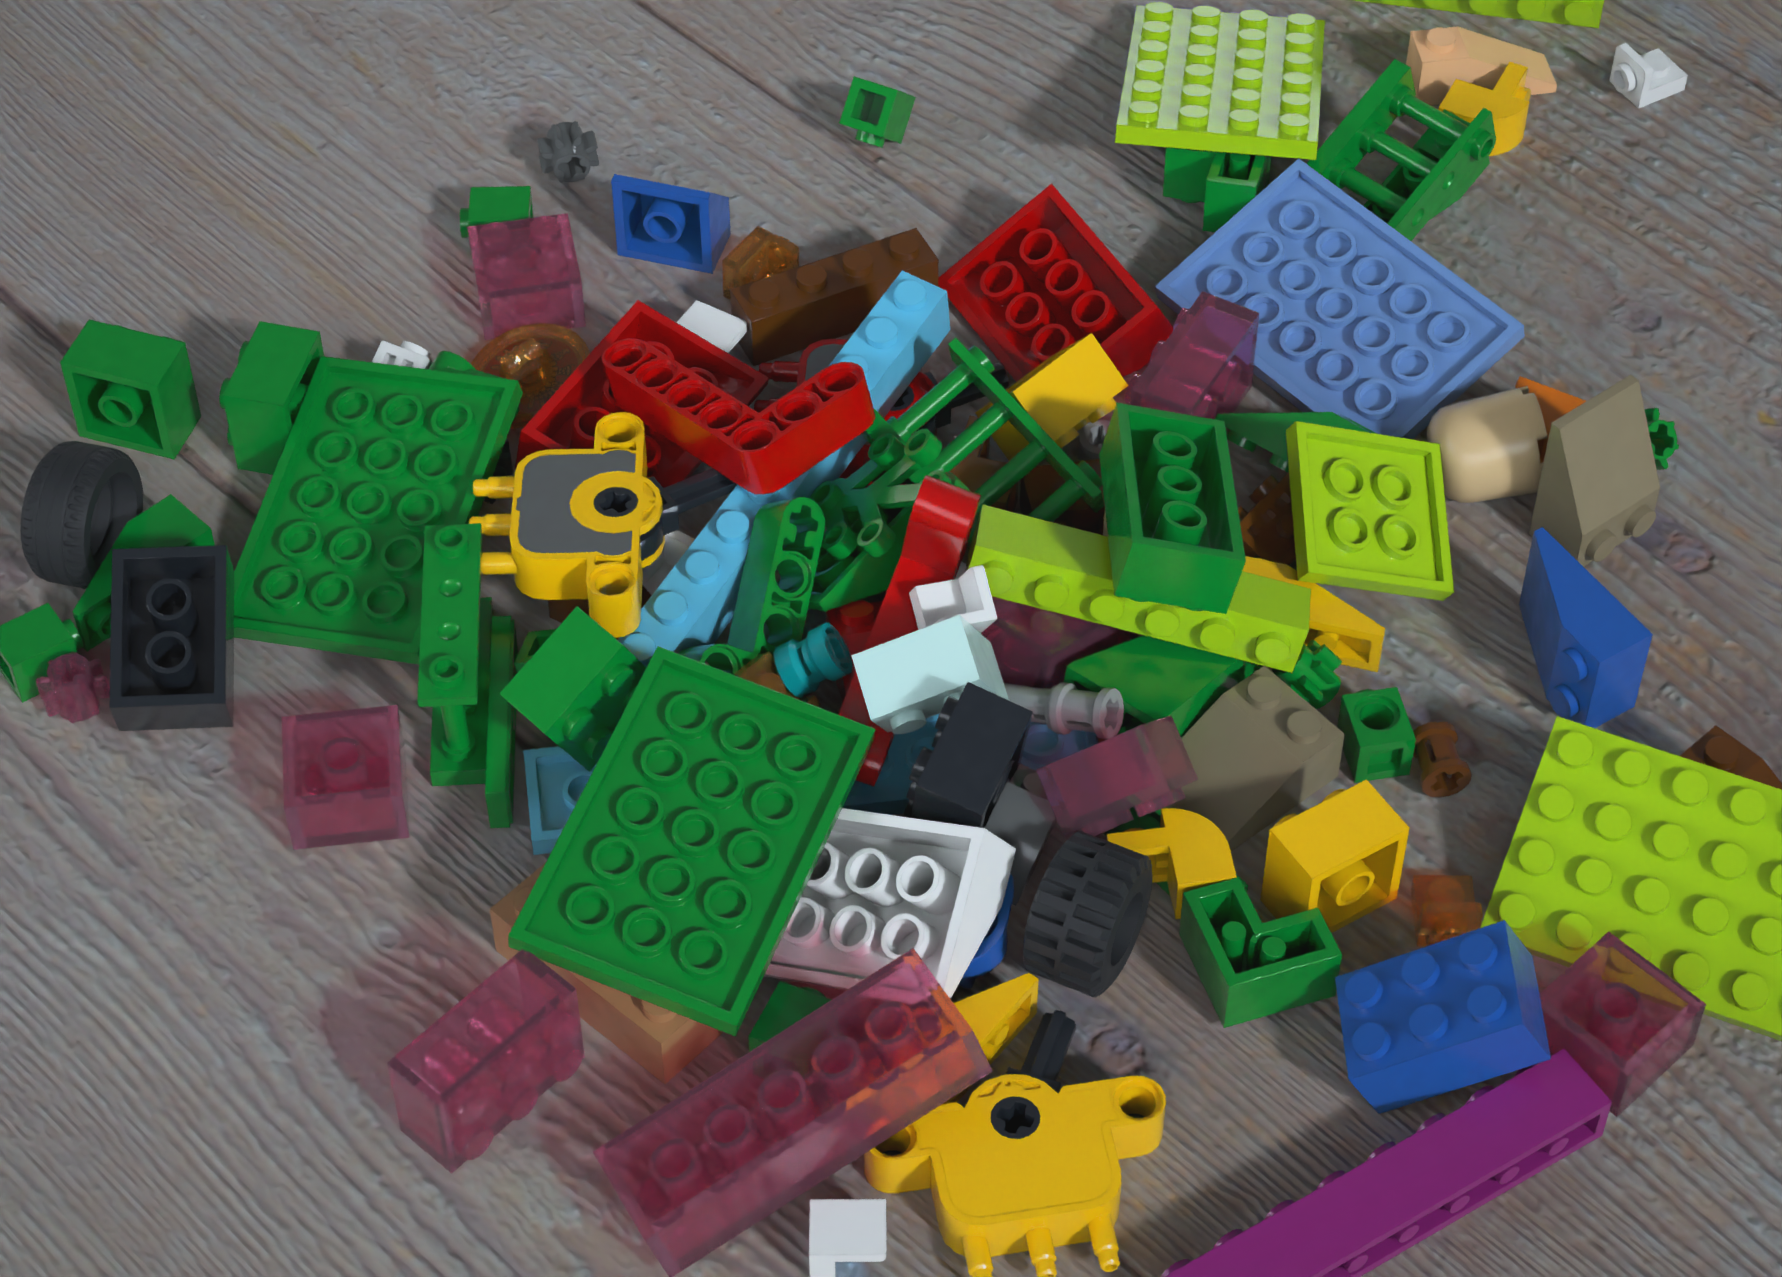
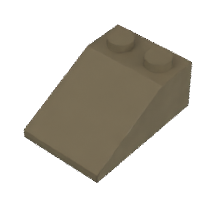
[1529,375,1660,567]
[1138,666,1344,851]

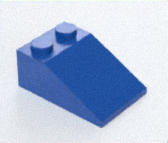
[1519,527,1653,728]

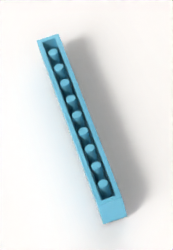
[618,270,950,667]

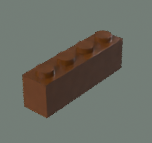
[730,228,939,366]

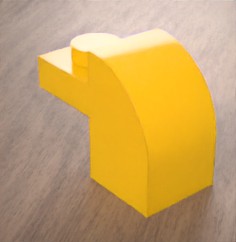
[1438,62,1531,156]
[1106,808,1237,919]

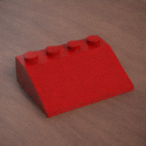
[938,183,1180,382]
[515,300,769,488]

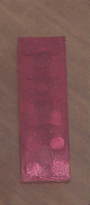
[593,948,993,1277]

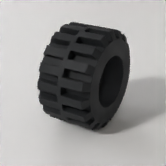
[1023,831,1152,998]

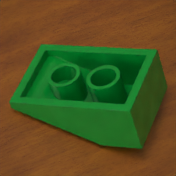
[777,507,913,611]

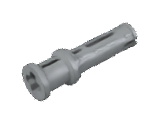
[1004,682,1124,740]

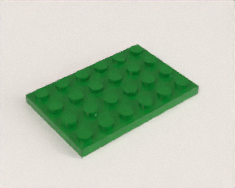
[234,356,523,665]
[508,646,875,1037]

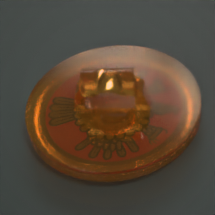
[471,323,590,428]

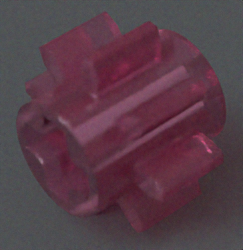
[36,652,110,723]

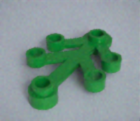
[810,429,970,560]

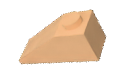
[1406,26,1557,105]

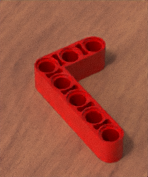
[602,338,876,494]
[838,475,981,787]

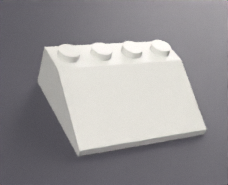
[764,808,1016,1008]

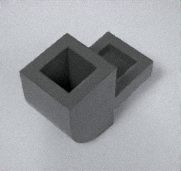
[985,764,1072,906]

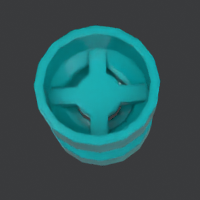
[774,622,853,698]

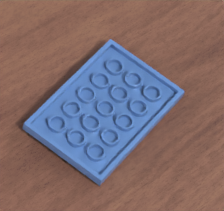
[1155,158,1525,439]

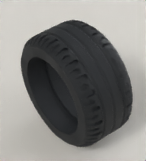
[20,441,143,589]

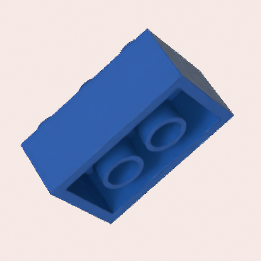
[1335,920,1551,1114]

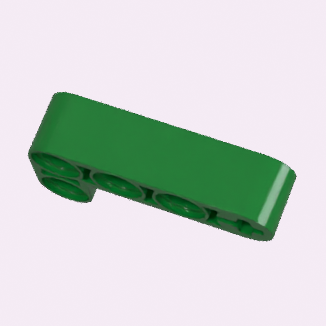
[678,497,825,696]

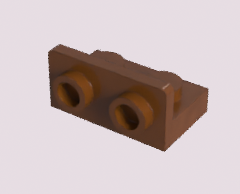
[1238,472,1296,565]

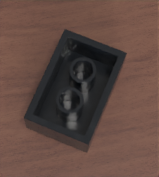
[109,545,234,731]
[904,682,1033,828]

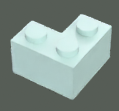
[851,614,1009,734]

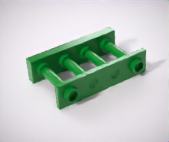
[1307,59,1496,241]
[862,338,1104,551]
[417,523,494,786]

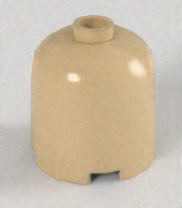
[1427,386,1548,503]

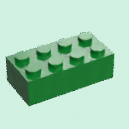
[1099,403,1246,614]

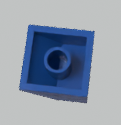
[611,174,731,274]

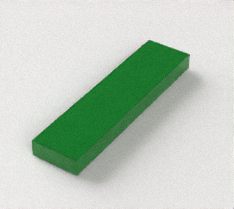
[485,616,519,828]

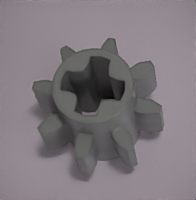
[537,121,599,183]

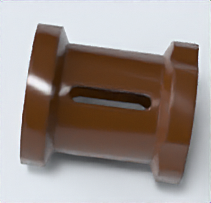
[1413,722,1472,798]

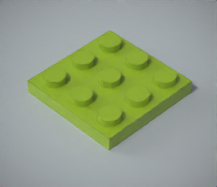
[1286,421,1454,601]

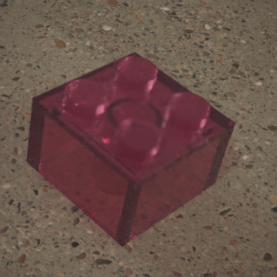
[467,213,586,340]
[282,705,410,850]
[1036,715,1198,836]
[1540,932,1706,1117]

